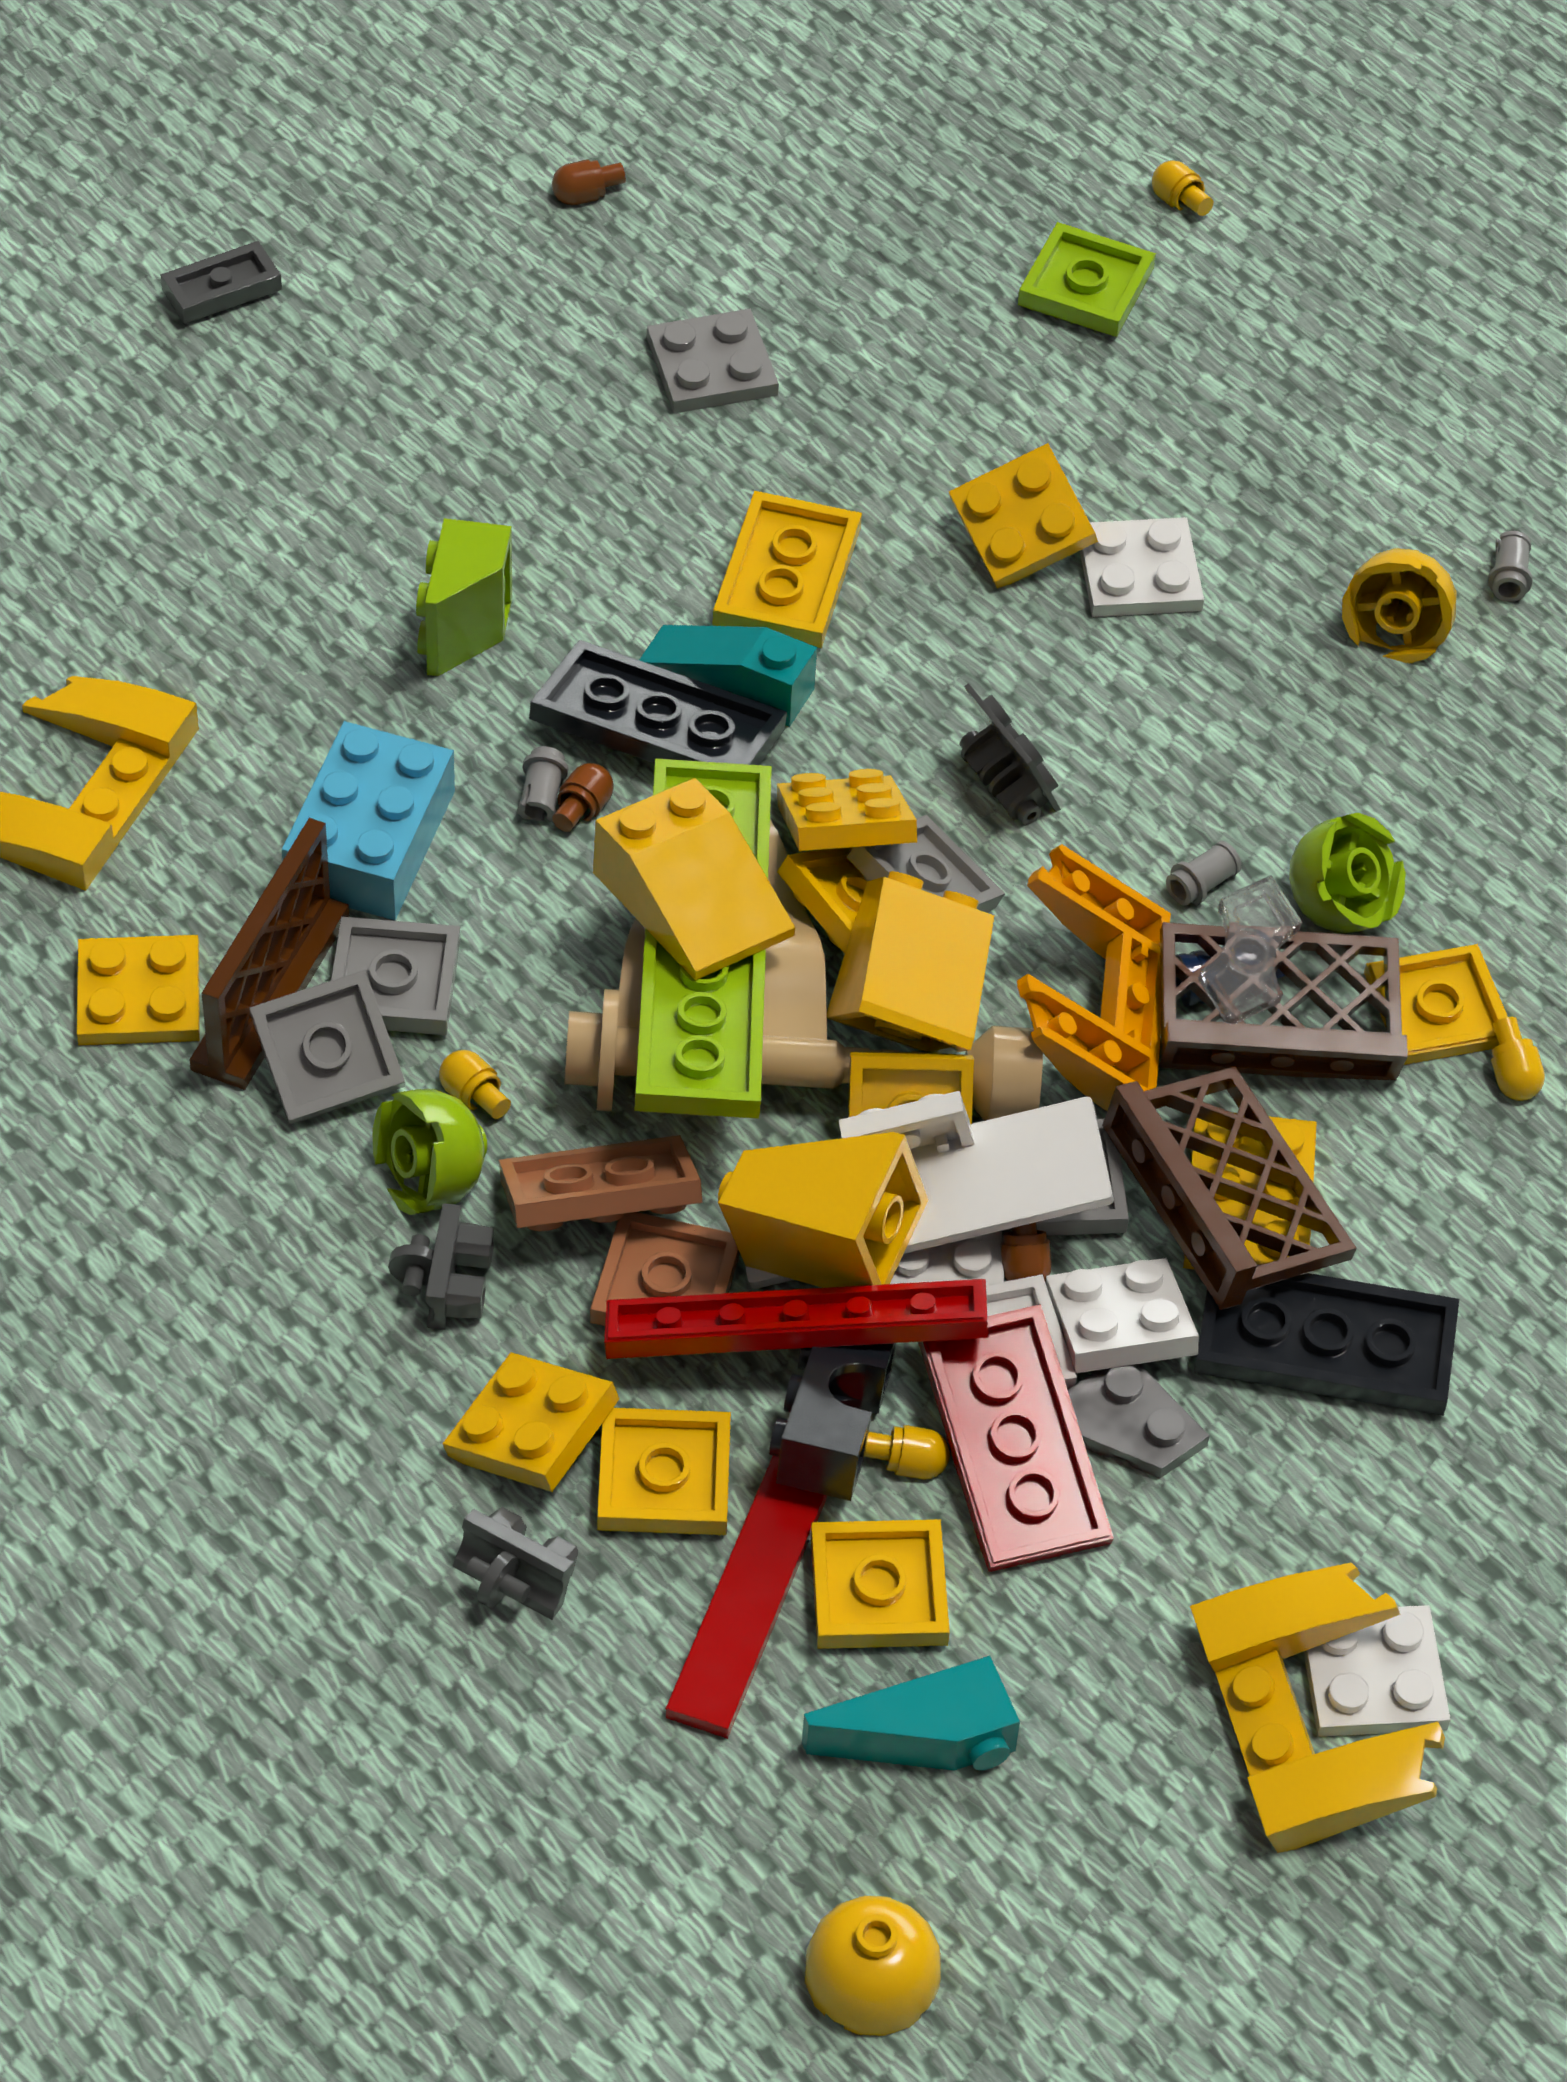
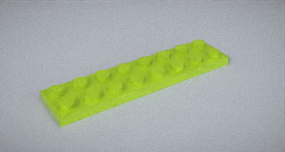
[634,759,772,1119]

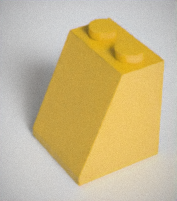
[827,871,995,1054]
[718,1132,928,1288]

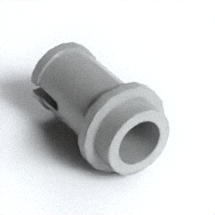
[1488,531,1533,602]
[517,746,569,822]
[1166,841,1242,906]

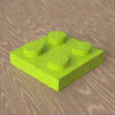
[1018,222,1156,337]

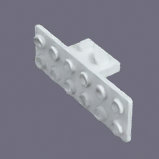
[746,1091,1114,1289]

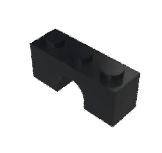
[769,1343,896,1501]

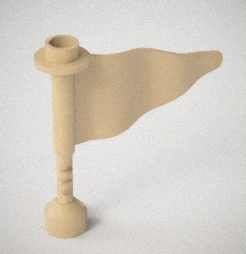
[565,820,1043,1121]

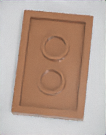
[499,1135,703,1231]

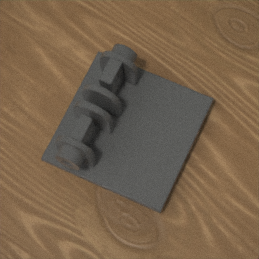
[959,683,1061,825]

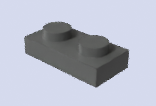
[160,241,282,324]

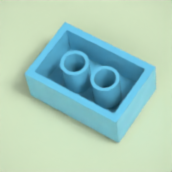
[282,721,455,920]

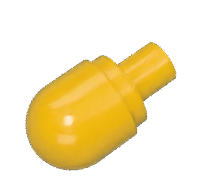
[1152,160,1214,216]
[1491,1017,1545,1101]
[439,1050,511,1119]
[865,1424,950,1480]

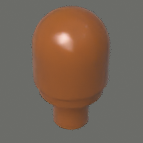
[552,159,626,205]
[552,763,614,832]
[1000,1222,1051,1283]

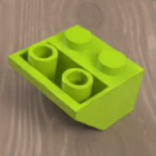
[416,518,512,676]

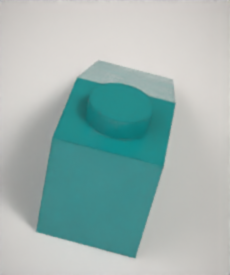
[639,625,817,727]
[802,1655,1020,1771]

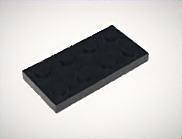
[529,640,787,765]
[1194,1264,1460,1416]

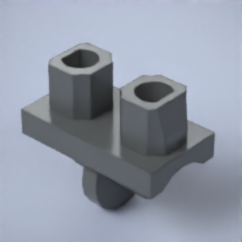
[388,1203,494,1330]
[453,1507,578,1620]

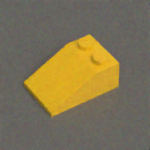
[593,778,795,980]

